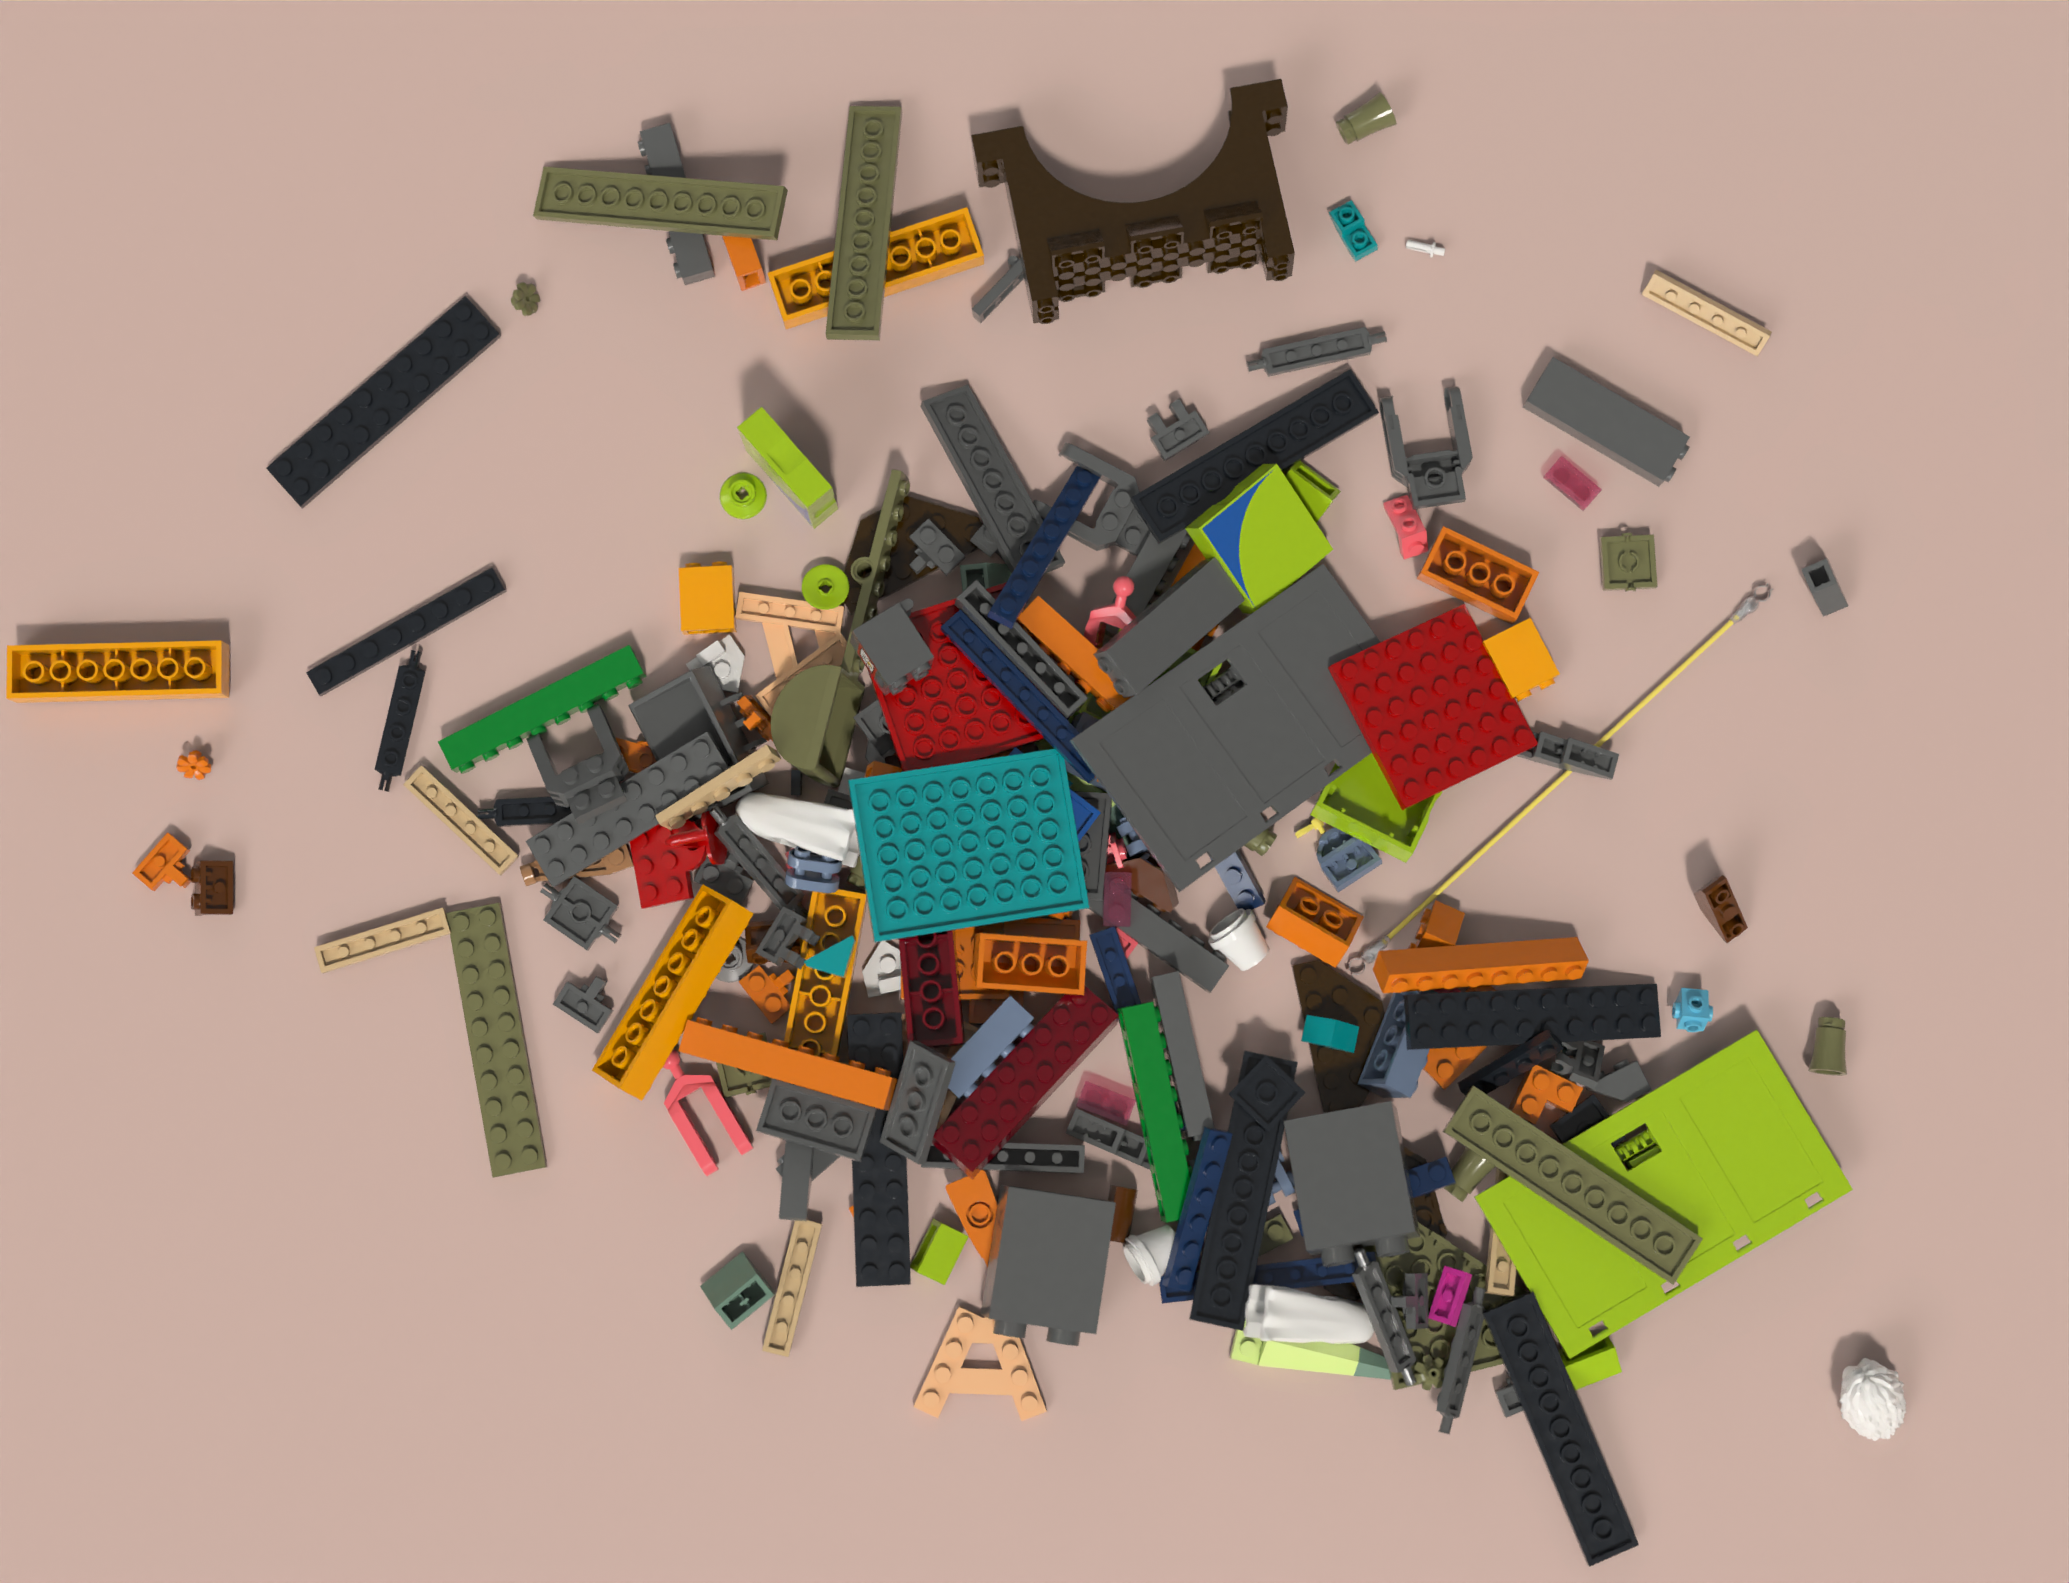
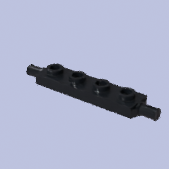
[375,650,425,792]
[478,797,572,827]

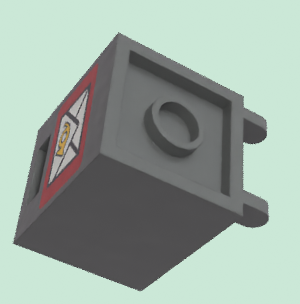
[850,598,934,696]

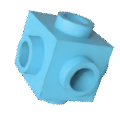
[1672,988,1713,1032]

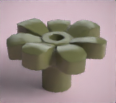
[511,282,540,316]
[1413,1355,1445,1390]

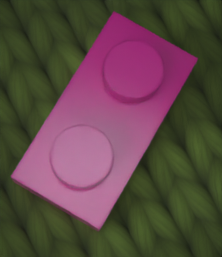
[1428,1266,1472,1327]

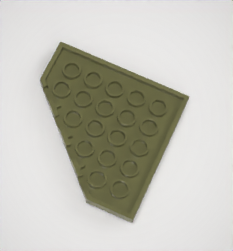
[1361,1222,1528,1390]

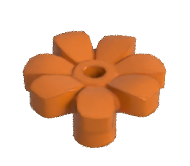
[176,750,212,780]

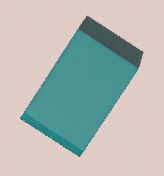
[804,935,856,978]
[1301,1015,1359,1053]

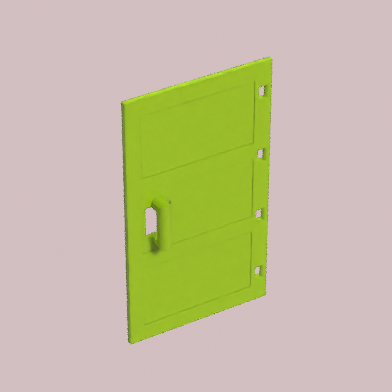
[1474,1030,1853,1359]

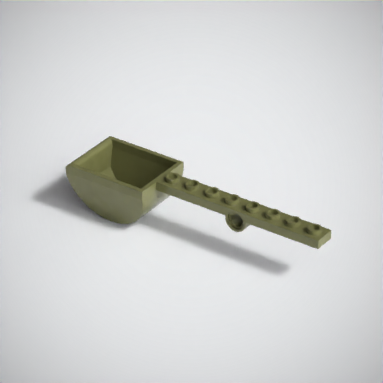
[771,469,910,788]

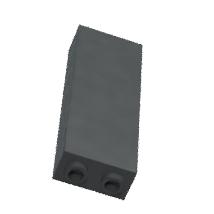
[1523,357,1690,487]
[1093,557,1245,698]
[1150,971,1215,1141]

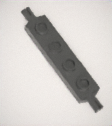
[1246,327,1387,377]
[709,806,808,919]
[1352,1247,1417,1386]
[1436,1287,1486,1435]

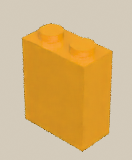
[679,561,737,635]
[1482,618,1560,702]

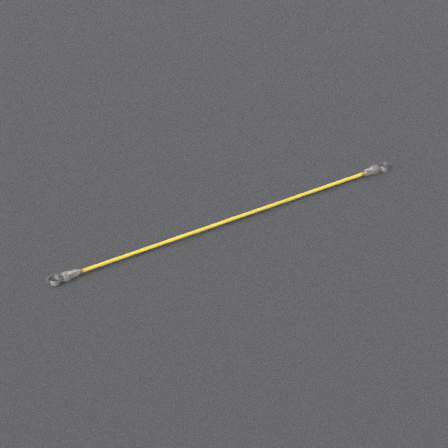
[1346,583,1773,977]

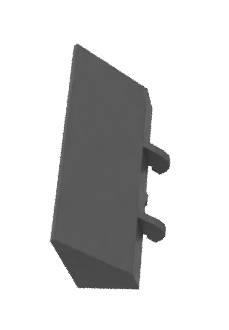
[628,665,769,821]

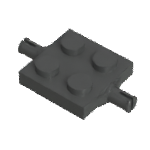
[540,876,622,951]

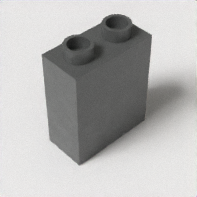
[1284,1101,1420,1267]
[981,1184,1116,1346]

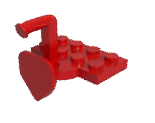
[630,811,728,909]

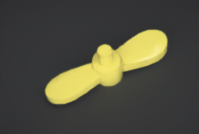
[1295,818,1326,839]

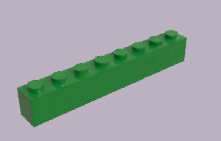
[438,645,647,774]
[1117,1002,1193,1223]

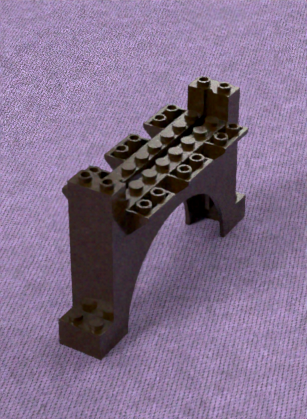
[971,79,1295,324]

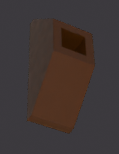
[1106,852,1179,913]
[1694,875,1748,943]

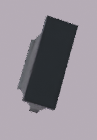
[791,770,802,797]

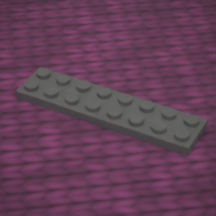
[920,385,1065,574]
[526,731,730,887]

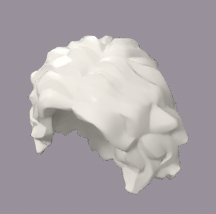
[1840,1358,1906,1441]

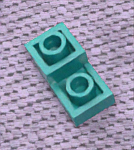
[1329,200,1378,262]

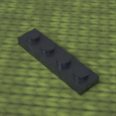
[1457,1029,1564,1096]

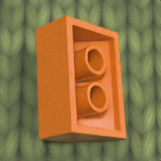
[1266,877,1364,968]

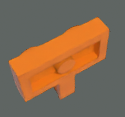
[737,695,773,742]
[132,832,191,891]
[738,965,796,1024]

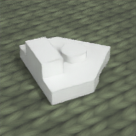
[686,634,745,694]
[862,941,901,998]

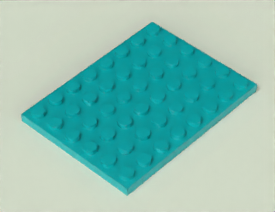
[848,749,1089,943]

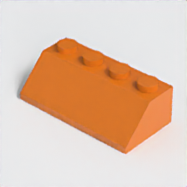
[974,933,1087,995]

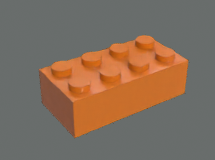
[1417,526,1539,624]

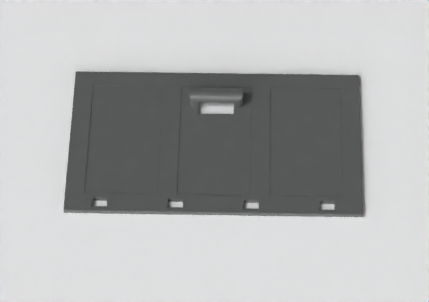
[1070,564,1380,892]

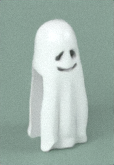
[734,792,860,868]
[1243,1284,1374,1344]

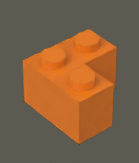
[1408,900,1465,949]
[1508,1065,1583,1125]

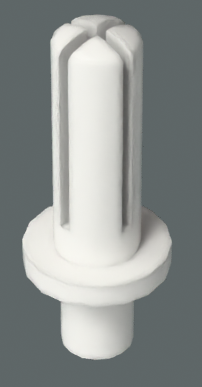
[1406,240,1445,258]

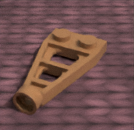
[520,844,634,886]

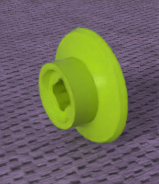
[720,473,767,519]
[802,564,849,610]

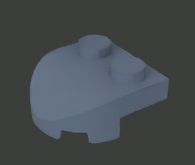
[1316,827,1382,893]

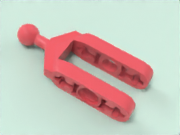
[1074,576,1136,686]
[663,1049,754,1176]

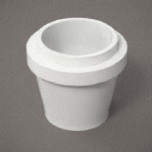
[1208,909,1270,971]
[1123,1224,1176,1286]

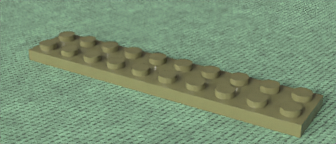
[826,106,902,341]
[533,167,788,240]
[446,903,547,1178]
[1443,1086,1703,1285]

